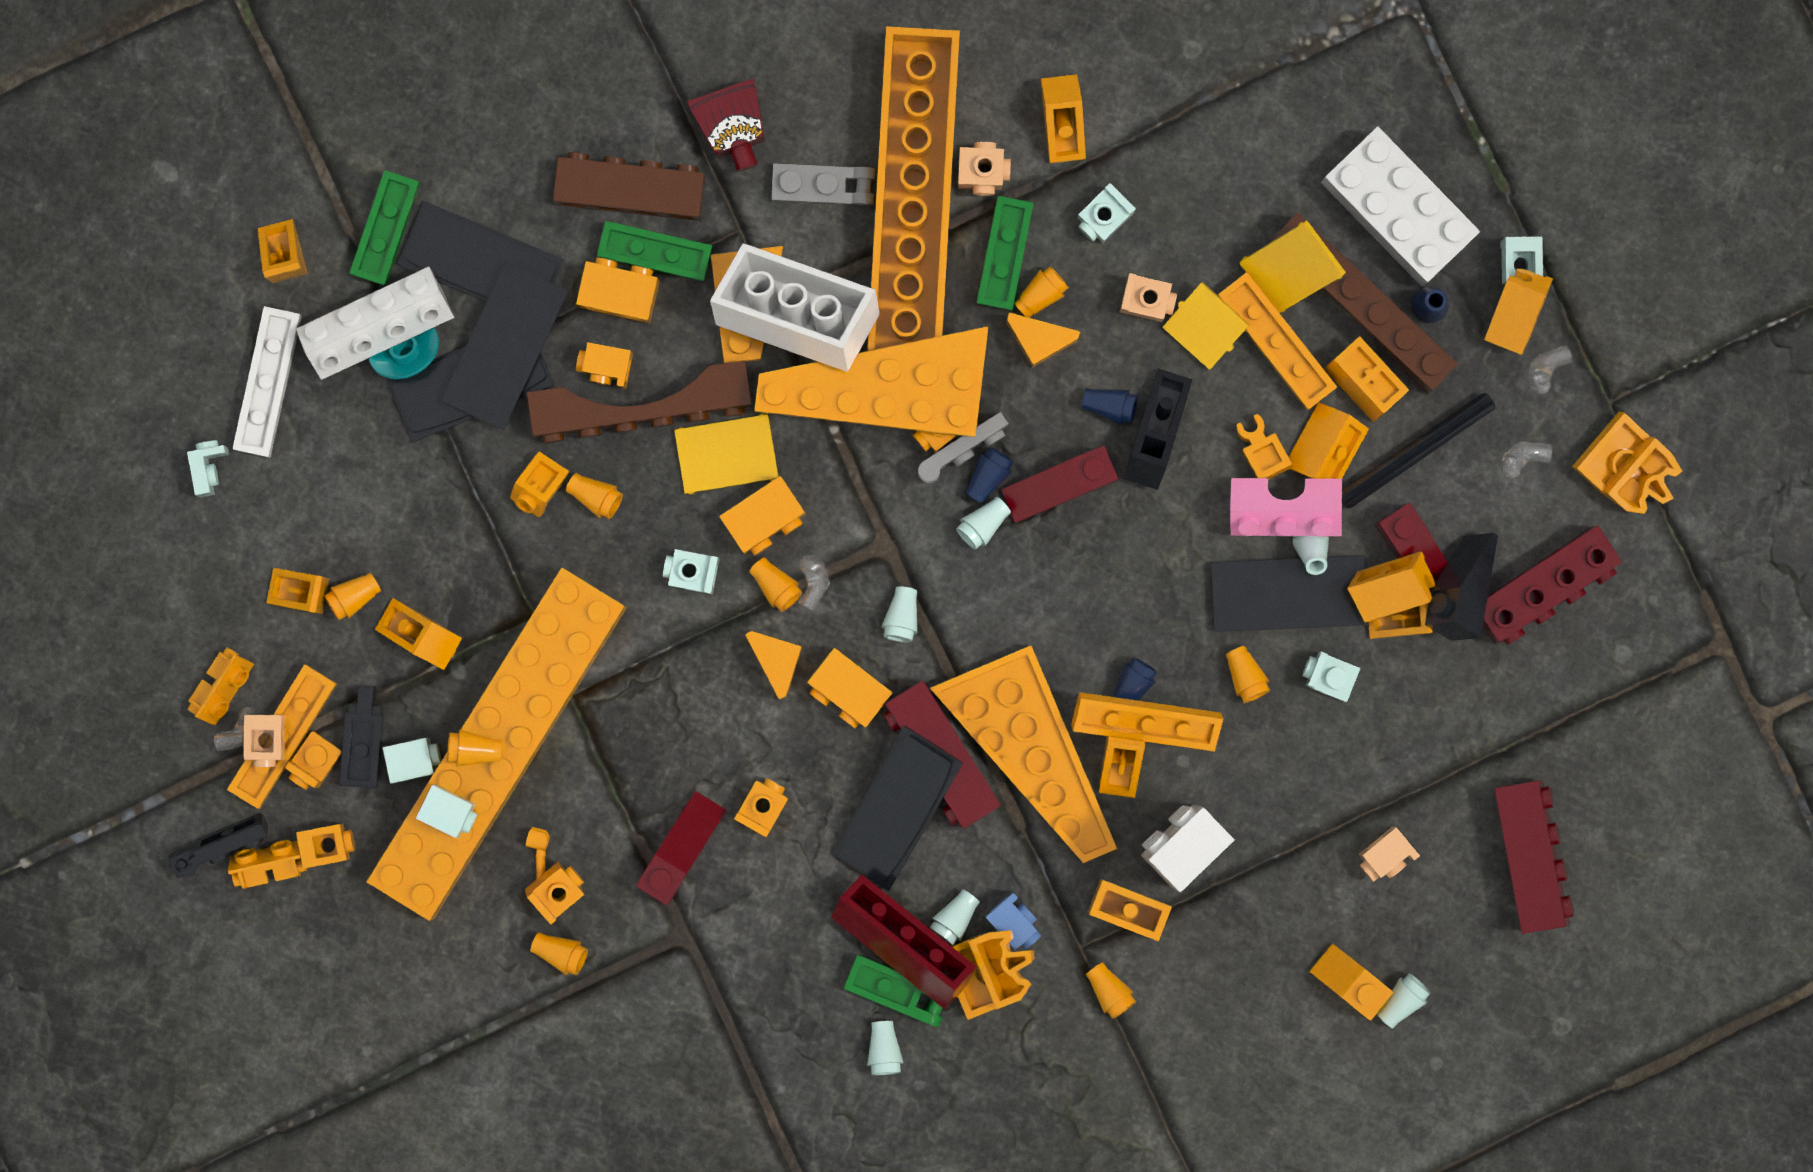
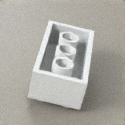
[1321,126,1480,287]
[710,243,880,372]
[1141,804,1234,892]

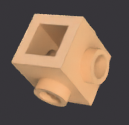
[958,142,1011,196]

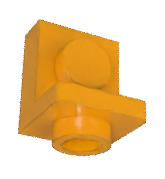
[510,451,569,517]
[284,731,342,790]

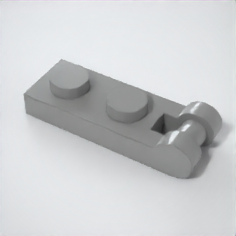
[771,163,875,206]
[918,412,1008,484]

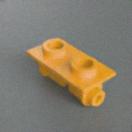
[187,647,254,725]
[228,840,307,889]

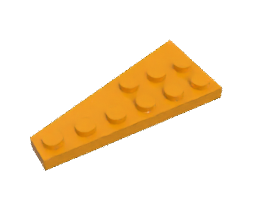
[755,327,988,437]

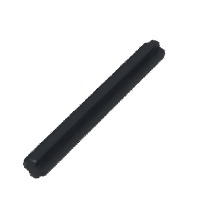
[1342,393,1496,509]

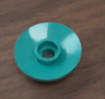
[369,327,439,379]

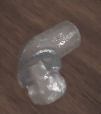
[1528,345,1573,394]
[1501,441,1553,478]
[798,555,830,612]
[214,707,259,751]

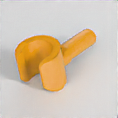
[526,827,550,879]

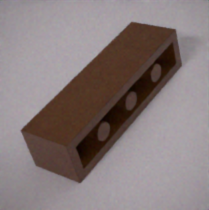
[553,152,706,221]

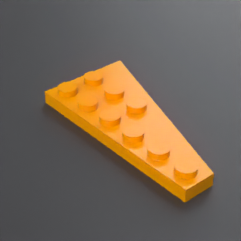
[930,646,1117,863]

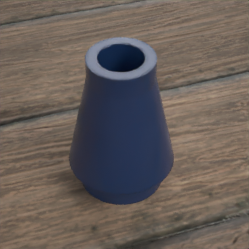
[1412,287,1449,323]
[1082,388,1138,425]
[965,446,1014,503]
[1112,657,1158,701]

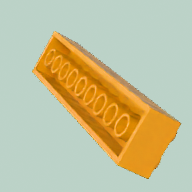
[867,26,960,351]
[367,568,627,921]

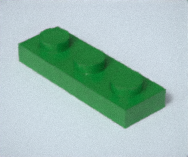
[349,170,421,287]
[976,196,1034,311]
[597,221,713,282]

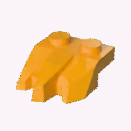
[1572,411,1683,514]
[952,930,1035,1020]

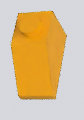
[1041,74,1086,163]
[375,598,462,670]
[1309,943,1394,1021]

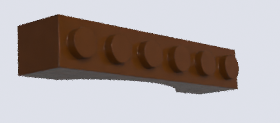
[1269,212,1458,394]
[527,360,753,444]

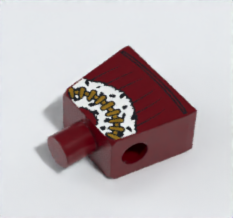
[687,78,765,172]

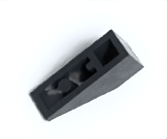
[1123,368,1193,490]
[1425,533,1498,641]

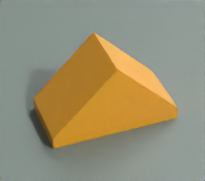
[258,219,308,283]
[1007,313,1080,368]
[266,568,330,614]
[1368,603,1432,639]
[745,631,802,700]
[1099,736,1145,798]

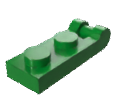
[844,954,943,1028]

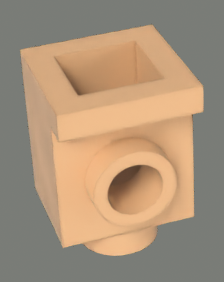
[1120,273,1177,322]
[244,715,286,767]
[1358,826,1420,882]

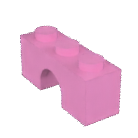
[1230,478,1342,537]

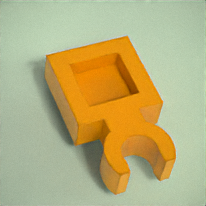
[1237,414,1292,480]

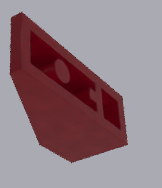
[1001,446,1118,523]
[1374,503,1447,592]
[636,791,727,905]

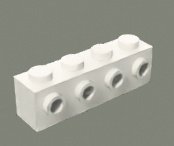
[296,267,454,380]

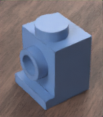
[985,891,1042,950]

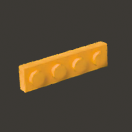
[1218,272,1337,411]
[227,664,337,809]
[1071,692,1223,752]

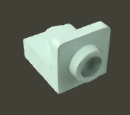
[187,440,229,497]
[1302,651,1360,702]

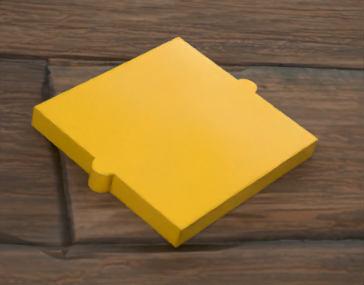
[1163,282,1250,370]

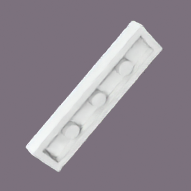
[233,306,302,458]

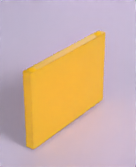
[1239,220,1346,313]
[674,414,778,495]

